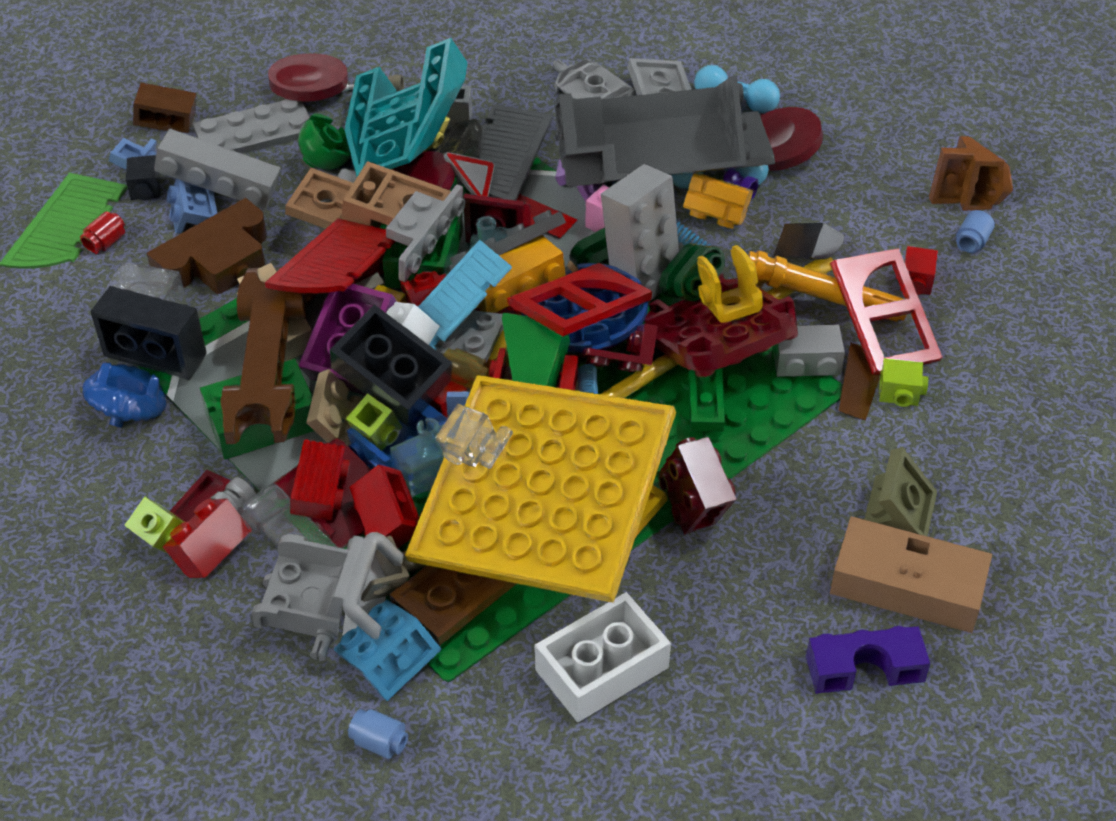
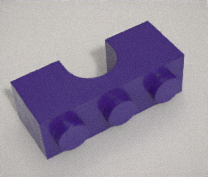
[806,626,931,694]

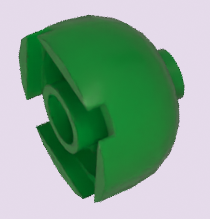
[298,114,351,171]

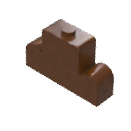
[146,198,267,294]

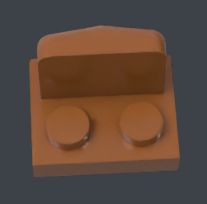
[929,136,1013,211]

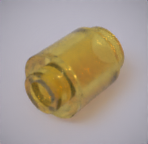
[443,348,489,389]

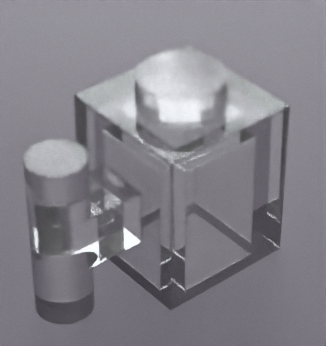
[436,404,513,469]

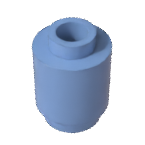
[956,210,995,254]
[348,709,408,759]

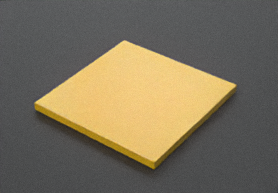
[405,375,676,603]

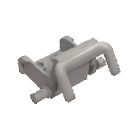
[251,532,404,661]

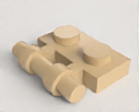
[306,369,362,446]

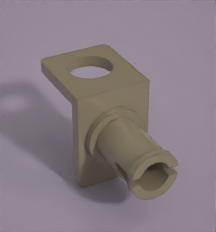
[361,536,427,602]

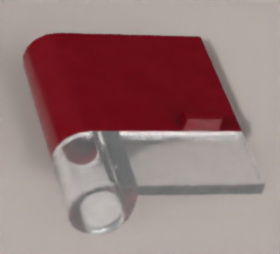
[238,438,371,549]

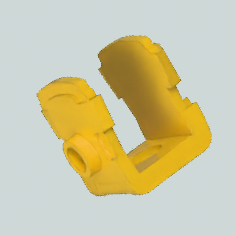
[697,245,763,323]

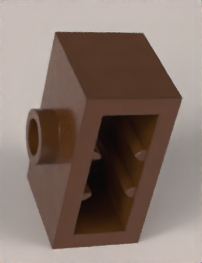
[133,82,196,133]

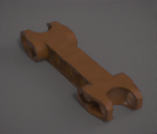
[220,268,307,444]

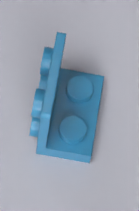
[334,600,441,701]

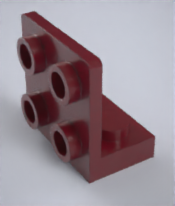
[579,324,658,373]

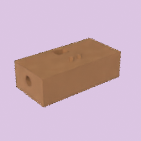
[830,516,992,633]

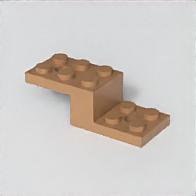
[285,161,451,229]

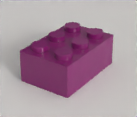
[298,284,397,396]

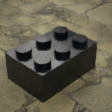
[90,286,207,380]
[330,304,452,427]

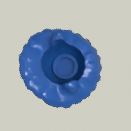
[82,363,167,428]

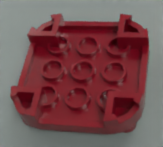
[643,273,798,377]

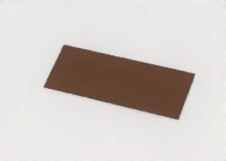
[838,342,880,421]

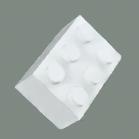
[535,592,671,723]

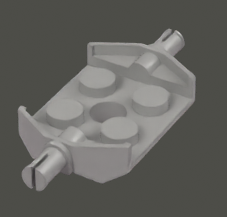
[552,59,636,99]

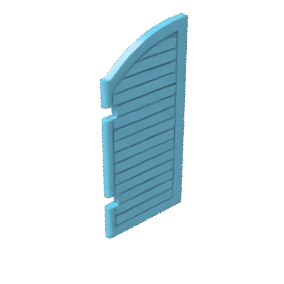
[418,240,513,350]

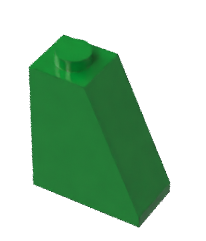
[502,313,570,387]

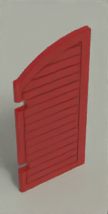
[265,218,396,293]

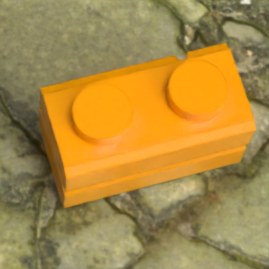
[683,173,753,229]

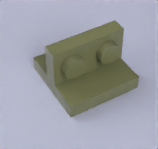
[864,447,937,536]

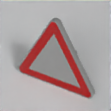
[444,152,495,197]

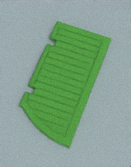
[0,173,128,269]

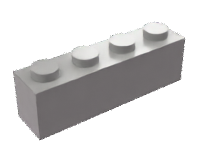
[154,129,281,210]

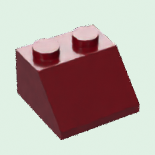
[463,194,531,249]

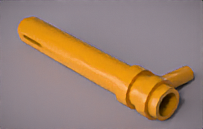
[748,250,907,322]

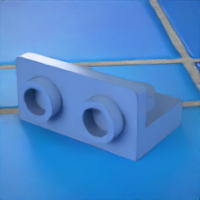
[167,179,217,233]

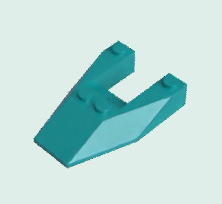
[345,38,468,177]

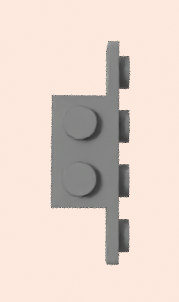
[386,184,465,282]

